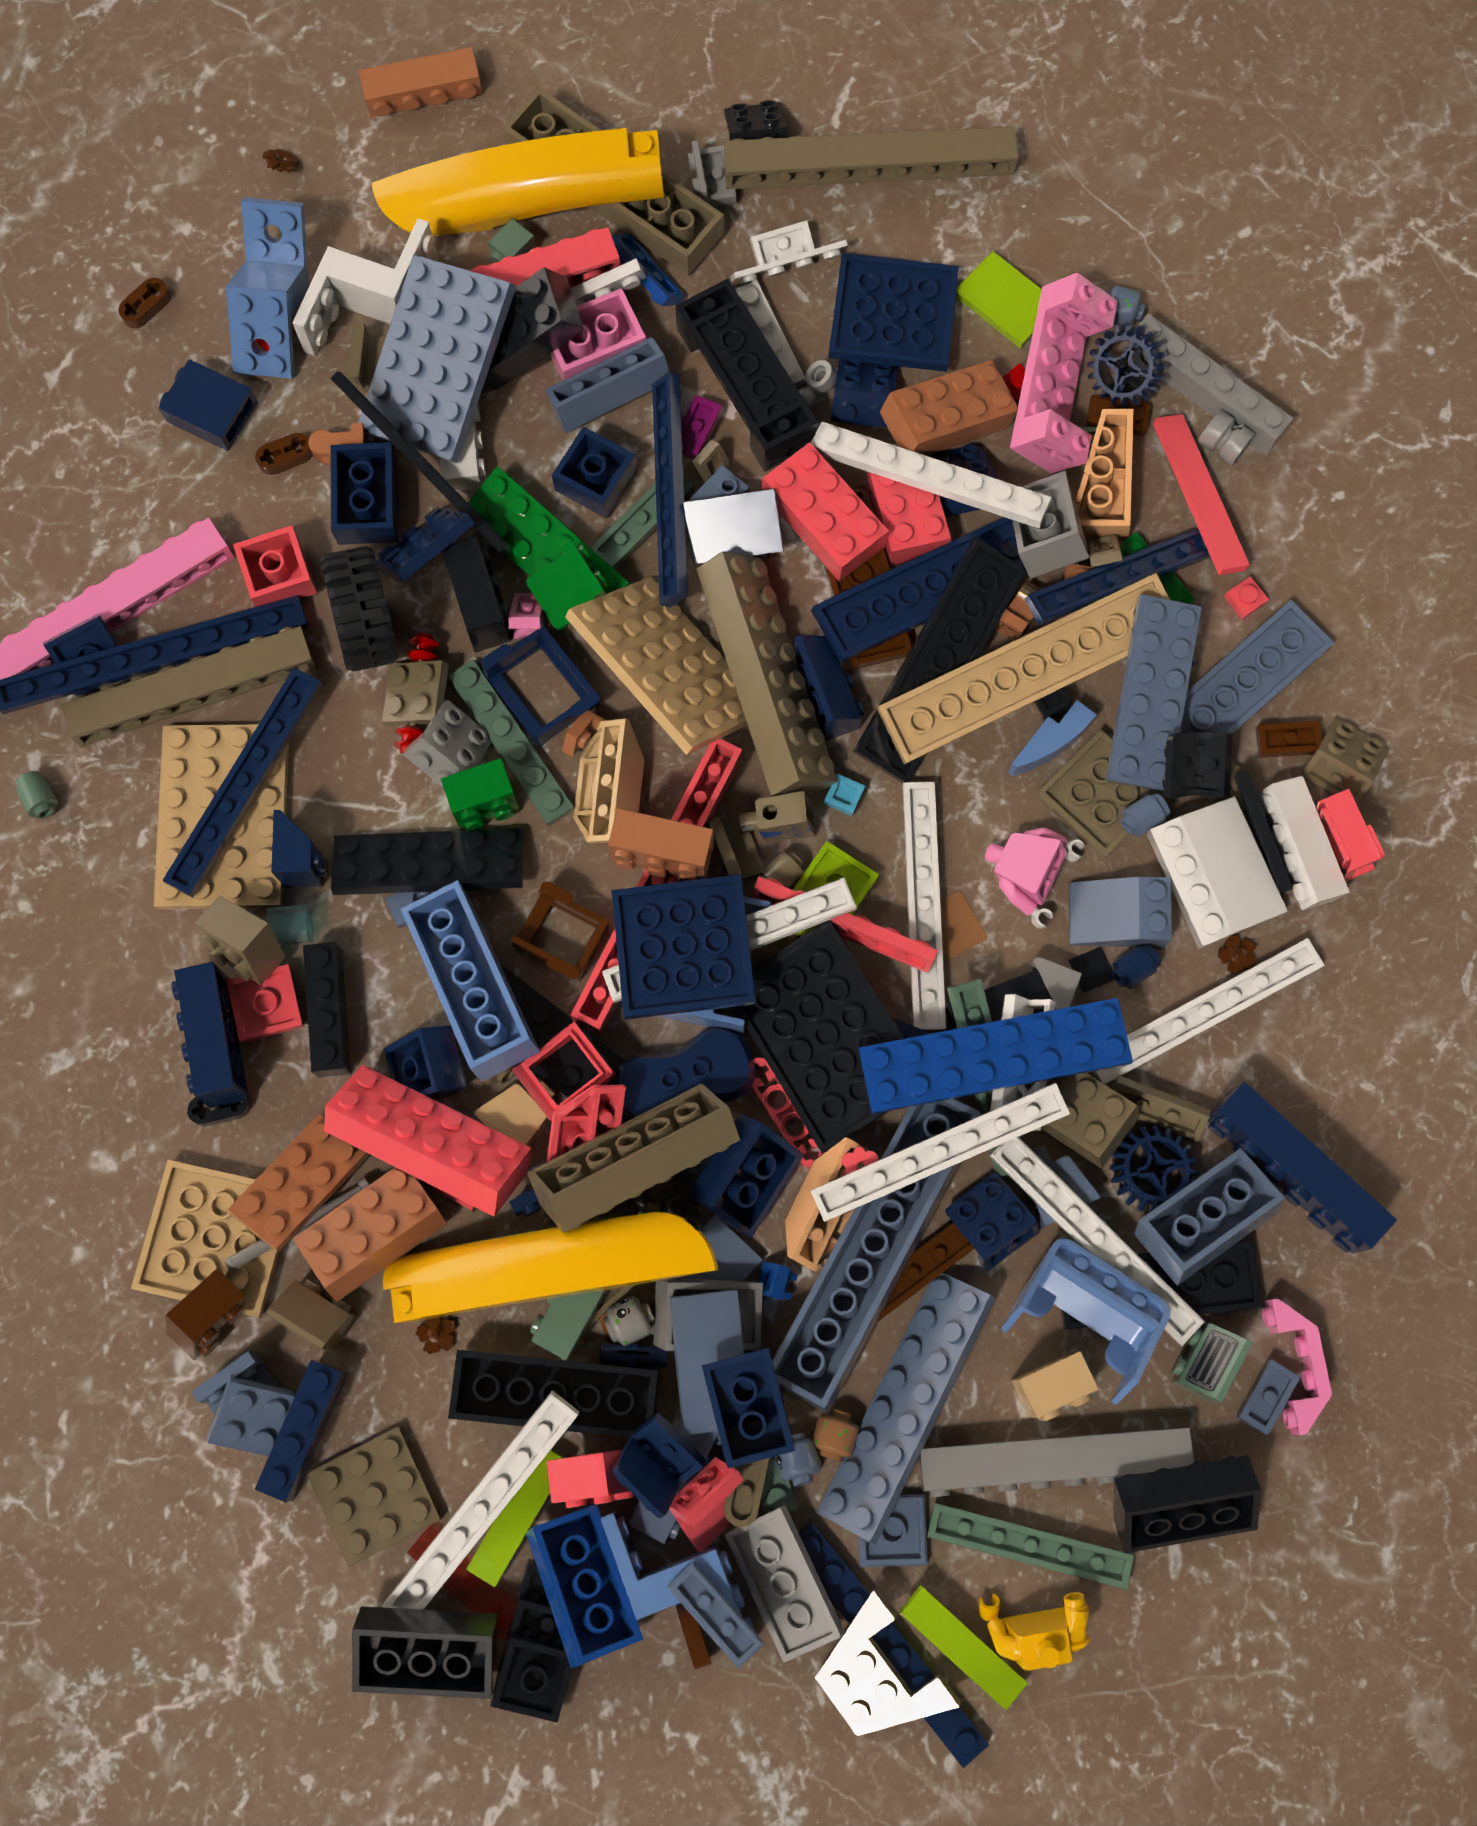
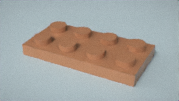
[228,1114,369,1253]

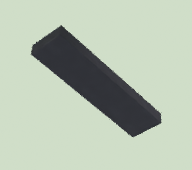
[1234,770,1293,893]

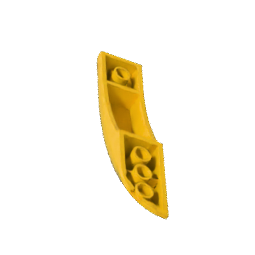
[372,128,664,236]
[383,1212,718,1323]

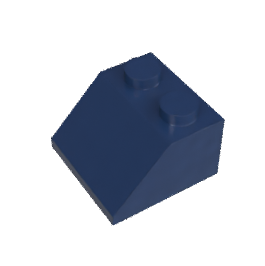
[271,810,328,887]
[384,1025,468,1100]

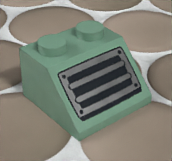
[1172,1323,1253,1403]

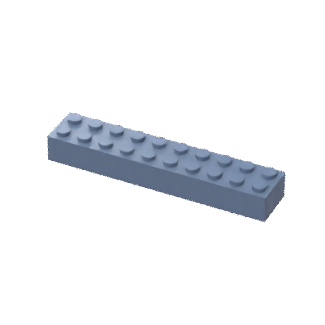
[773,1099,981,1414]

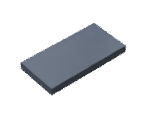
[669,1289,744,1436]

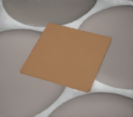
[940,891,988,963]

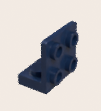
[945,1173,1039,1272]

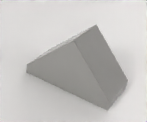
[1029,957,1082,1010]

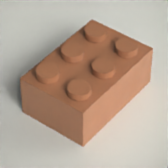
[608,808,713,882]

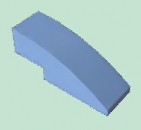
[1008,700,1097,776]

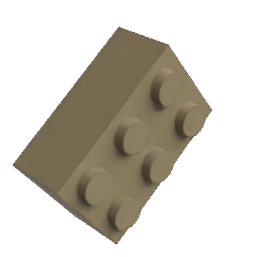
[1028,1073,1139,1169]

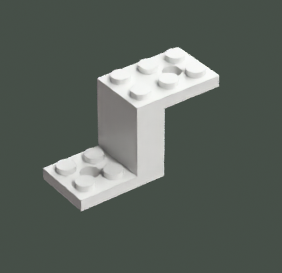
[292,219,439,356]

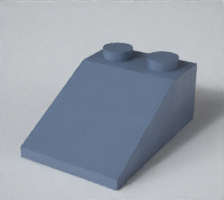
[1069,877,1172,948]

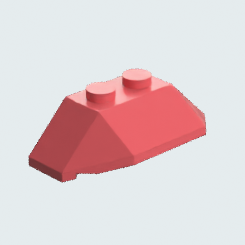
[547,1085,626,1162]

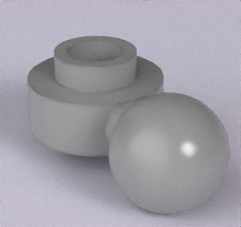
[798,360,837,410]

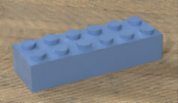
[400,880,540,1082]

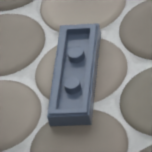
[667,1562,765,1669]

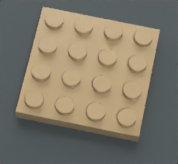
[131,1160,279,1318]

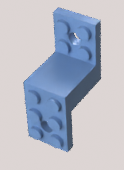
[226,197,309,379]
[600,1510,755,1631]

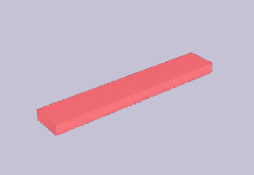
[1153,414,1250,575]

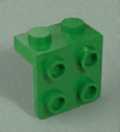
[526,539,608,630]

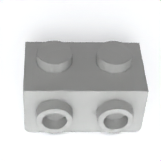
[687,140,736,206]

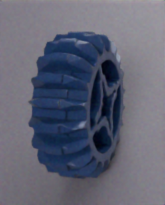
[1087,323,1169,407]
[1109,1125,1199,1213]

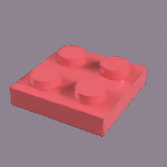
[226,964,305,1043]

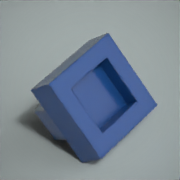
[757,1261,797,1300]

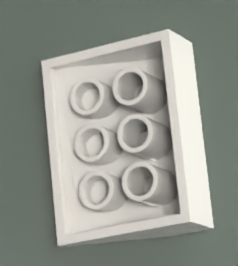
[1147,796,1288,949]

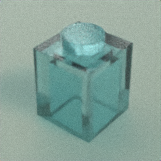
[263,905,313,945]

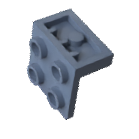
[192,1351,281,1415]

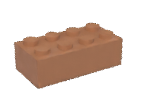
[880,360,1018,456]
[292,1167,447,1302]

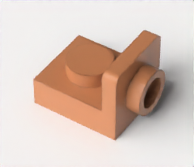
[562,710,606,757]

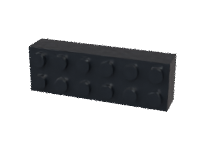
[448,1350,660,1438]

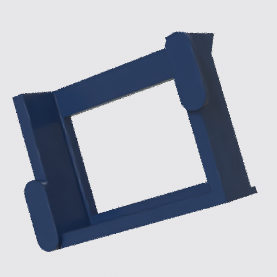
[481,625,600,749]

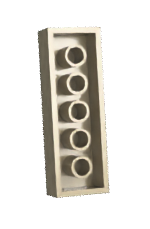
[527,1083,740,1233]

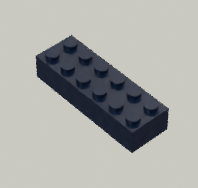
[1208,1081,1397,1254]

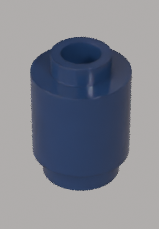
[1111,944,1161,989]

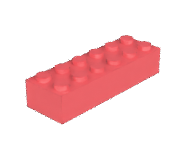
[471,227,620,288]
[324,1064,531,1217]

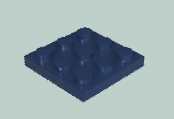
[376,507,475,582]

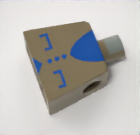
[740,791,815,840]

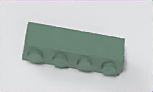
[530,1290,607,1361]

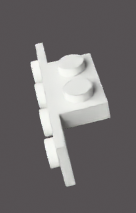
[730,220,848,285]

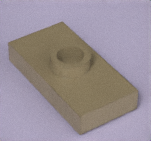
[1086,534,1123,567]

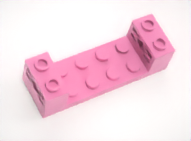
[1010,273,1118,474]

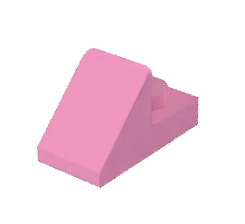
[508,593,545,639]

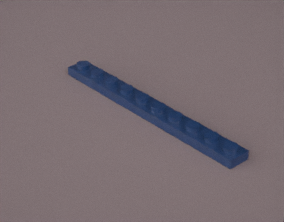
[0,595,308,714]

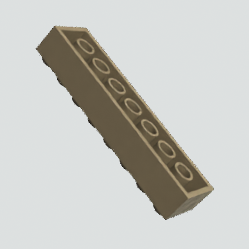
[502,87,724,276]
[696,551,838,797]

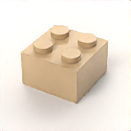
[1011,1351,1099,1421]

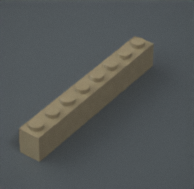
[61,626,317,747]

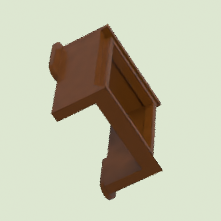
[511,881,610,982]

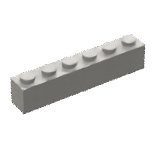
[1124,313,1294,456]

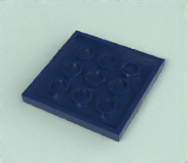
[828,253,959,372]
[611,874,756,1020]

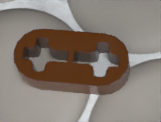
[118,278,170,328]
[255,433,313,475]
[676,1603,712,1670]

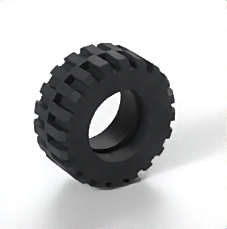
[320,546,399,672]

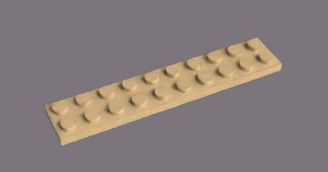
[877,573,1170,765]

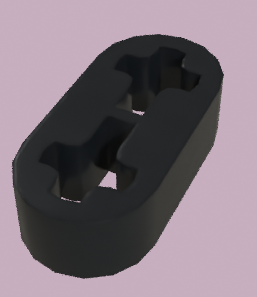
[187,1097,251,1127]

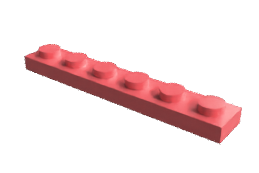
[752,876,938,973]

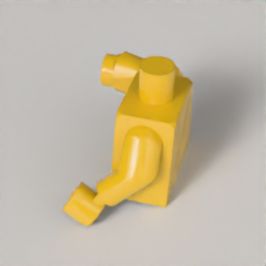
[979,1592,1091,1671]

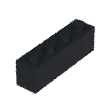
[303,942,351,1078]

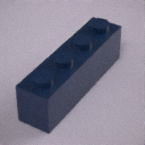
[255,1360,349,1503]

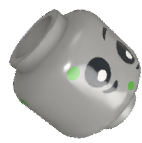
[603,1296,655,1346]

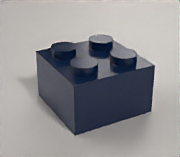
[552,426,637,518]

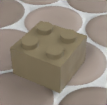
[194,895,286,985]

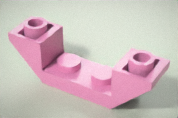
[1261,1299,1332,1435]

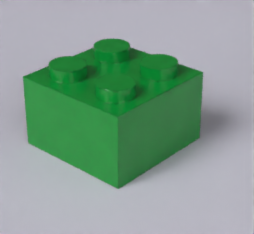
[441,758,519,831]

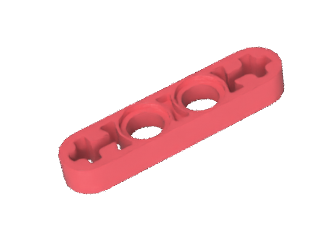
[751,1058,826,1169]

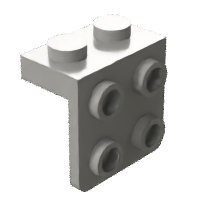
[402,700,491,787]

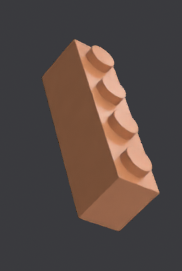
[359,47,482,117]

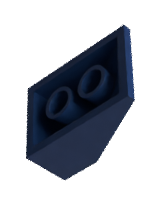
[702,1348,796,1469]

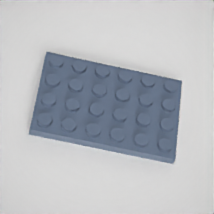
[358,254,516,463]

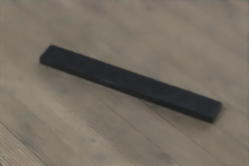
[330,371,512,558]

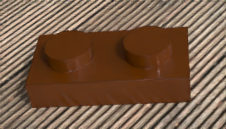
[1086,395,1151,436]
[1255,721,1323,758]

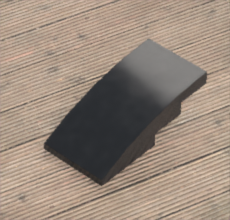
[490,1559,573,1723]

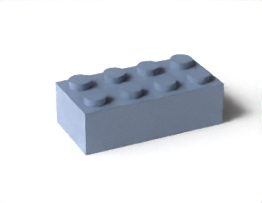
[1134,1148,1285,1286]

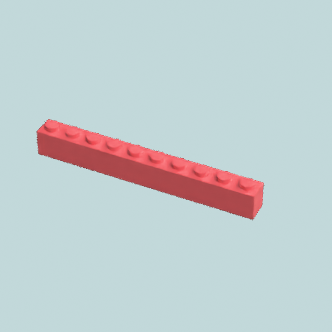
[570,739,742,1036]

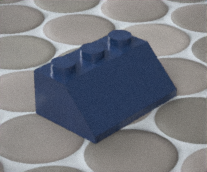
[794,635,865,741]

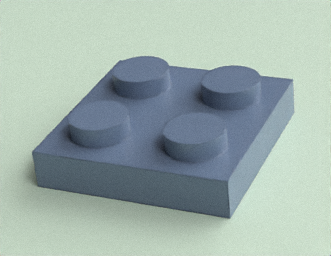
[207,1376,295,1456]

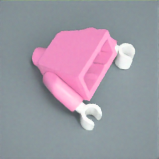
[985,827,1084,929]

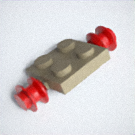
[382,633,449,754]

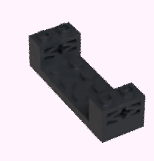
[675,278,818,472]

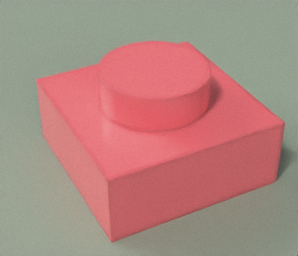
[1224,576,1269,620]

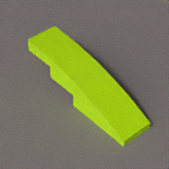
[466,1449,566,1587]
[898,1585,1028,1710]

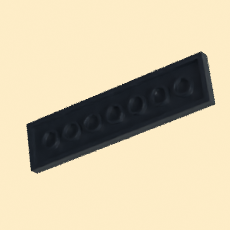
[853,537,1027,783]

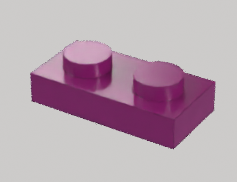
[681,395,724,459]

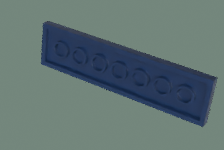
[811,517,1028,663]

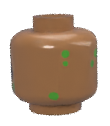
[812,1409,859,1462]

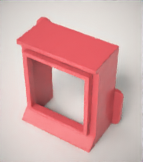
[1316,789,1385,882]
[511,1022,617,1122]

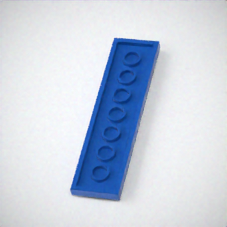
[858,998,1133,1114]

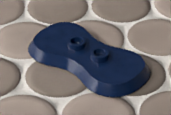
[613,1028,755,1121]

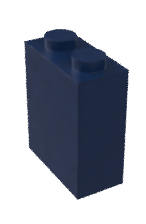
[159,359,258,451]

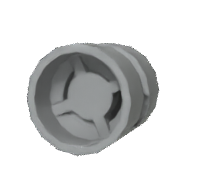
[1198,409,1256,466]

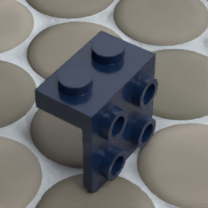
[831,360,898,428]
[928,444,997,517]
[613,1412,706,1518]

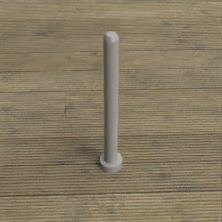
[225,1177,369,1270]

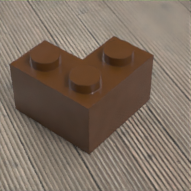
[166,1269,245,1361]

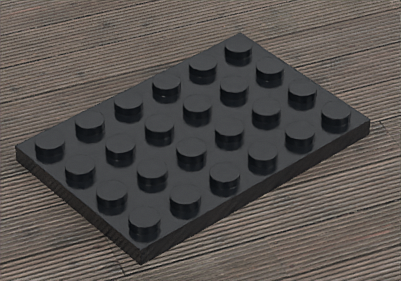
[734,920,905,1153]

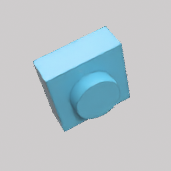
[824,774,865,816]

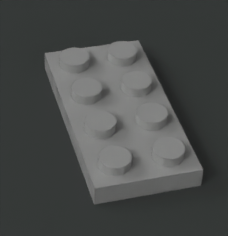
[724,1505,846,1663]

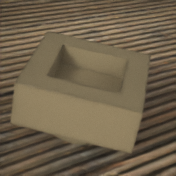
[692,440,731,482]

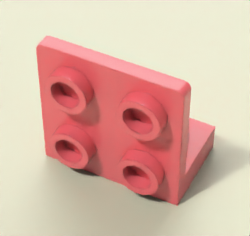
[669,1457,744,1552]

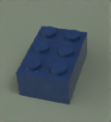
[330,442,399,545]
[687,1113,804,1238]

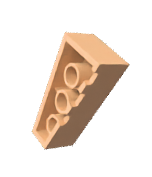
[1075,409,1133,538]

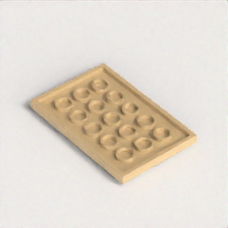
[565,577,748,755]
[154,724,289,910]

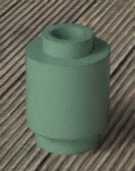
[15,771,58,819]

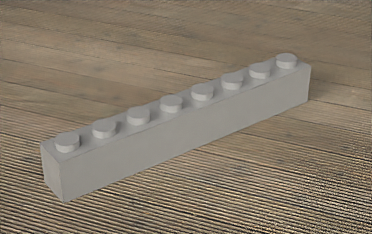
[918,1427,1194,1497]

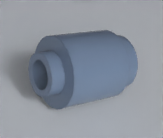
[1120,793,1170,837]

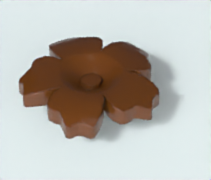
[262,149,299,173]
[1218,935,1256,974]
[415,1317,457,1354]

